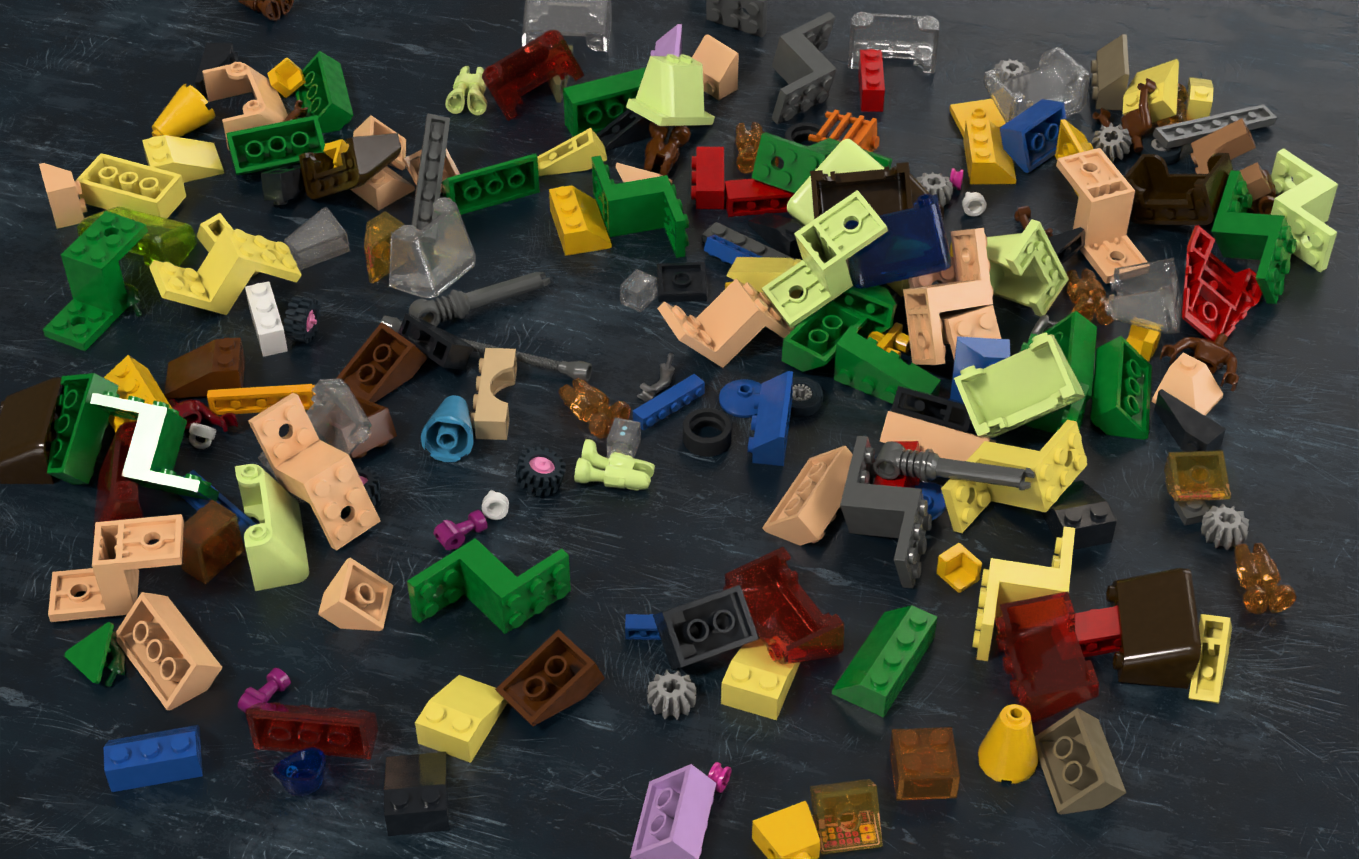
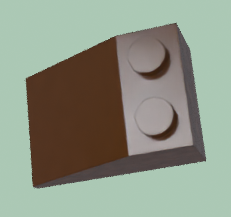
[334,322,428,403]
[164,338,245,399]
[308,395,397,459]
[495,629,605,727]

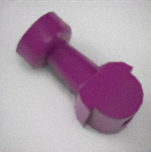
[433,509,488,550]
[238,668,291,720]

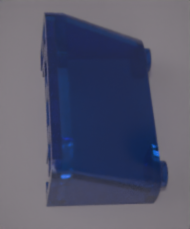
[845,194,952,289]

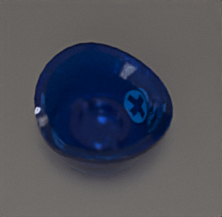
[273,747,326,796]

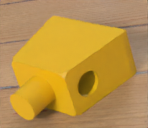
[752,801,821,859]

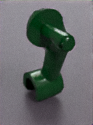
[123,280,142,317]
[100,626,125,687]

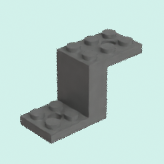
[706,0,768,38]
[772,12,836,124]
[840,436,932,589]

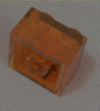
[181,500,245,584]
[890,727,960,800]

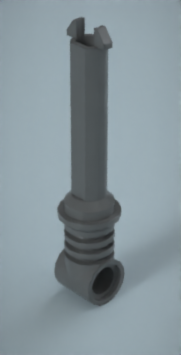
[409,272,550,326]
[873,441,1035,490]

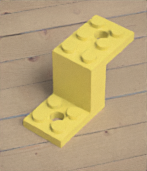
[149,227,302,315]
[941,420,1087,533]
[972,527,1075,661]

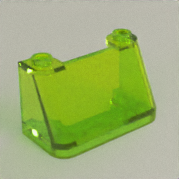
[77,207,197,267]

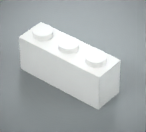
[245,281,288,357]

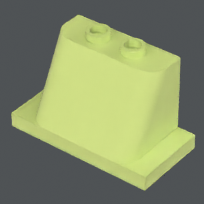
[626,54,715,126]
[986,219,1069,317]

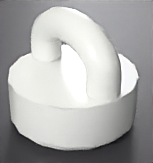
[962,192,986,217]
[189,423,216,449]
[482,490,509,520]

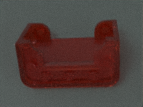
[482,30,585,121]
[93,421,150,544]
[723,547,844,665]

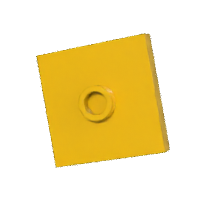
[950,98,1006,138]

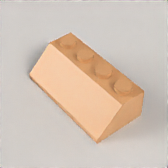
[880,411,996,461]
[762,446,853,546]
[116,592,223,710]

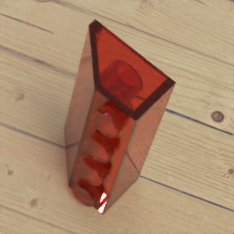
[246,702,378,759]

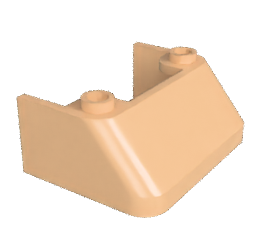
[202,62,288,150]

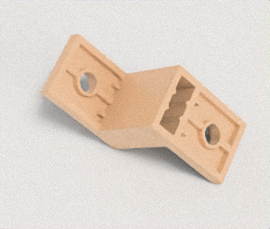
[1056,148,1150,284]
[903,228,994,365]
[906,257,1001,358]
[657,279,796,368]
[248,393,381,551]
[48,514,184,622]

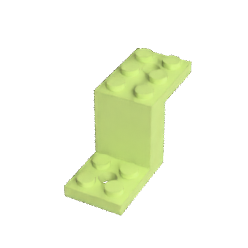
[1271,148,1338,272]
[762,190,888,328]

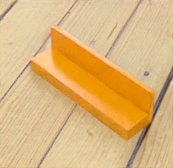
[207,384,316,415]

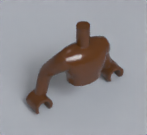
[1092,78,1156,152]
[1159,333,1239,392]

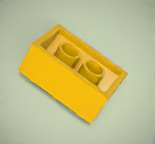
[963,118,1016,184]
[1055,119,1093,197]
[549,185,612,256]

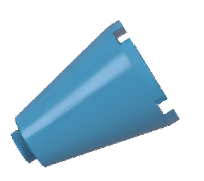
[421,395,474,462]

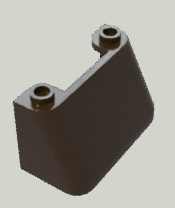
[299,133,401,199]
[0,377,65,484]
[1106,568,1201,689]

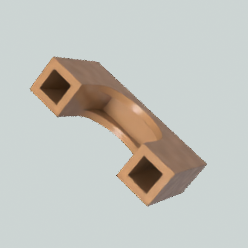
[1190,118,1271,201]

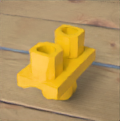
[867,322,910,358]

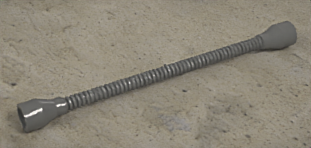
[380,315,592,383]

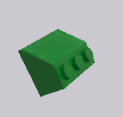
[782,301,867,372]

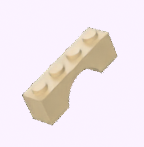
[470,348,517,440]

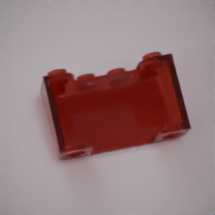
[995,591,1099,724]

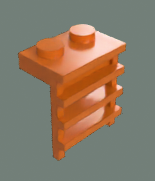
[808,109,880,152]

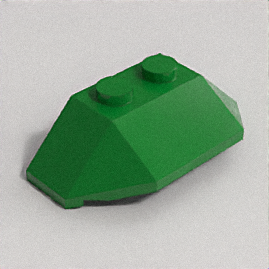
[832,275,896,339]

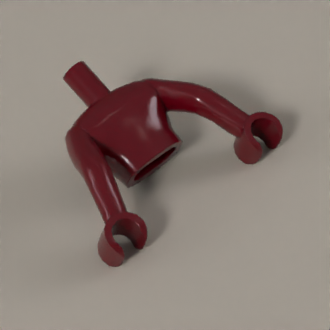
[168,399,238,432]

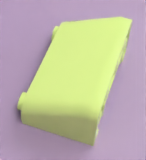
[787,139,884,227]
[954,332,1085,438]
[235,464,309,591]

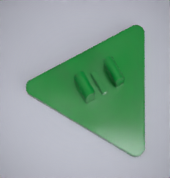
[65,622,114,684]

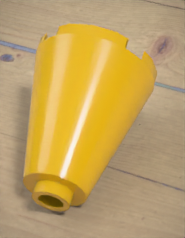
[151,84,215,137]
[978,704,1038,784]

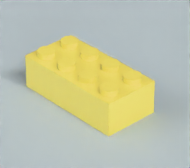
[77,153,186,225]

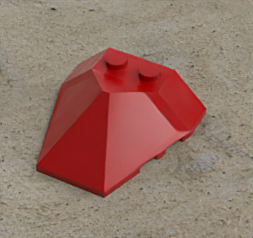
[1182,225,1262,342]

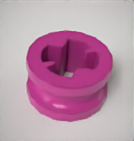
[950,168,964,190]
[708,762,732,793]

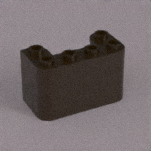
[1124,153,1233,225]
[810,162,914,234]

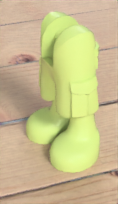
[445,66,487,115]
[574,439,655,490]

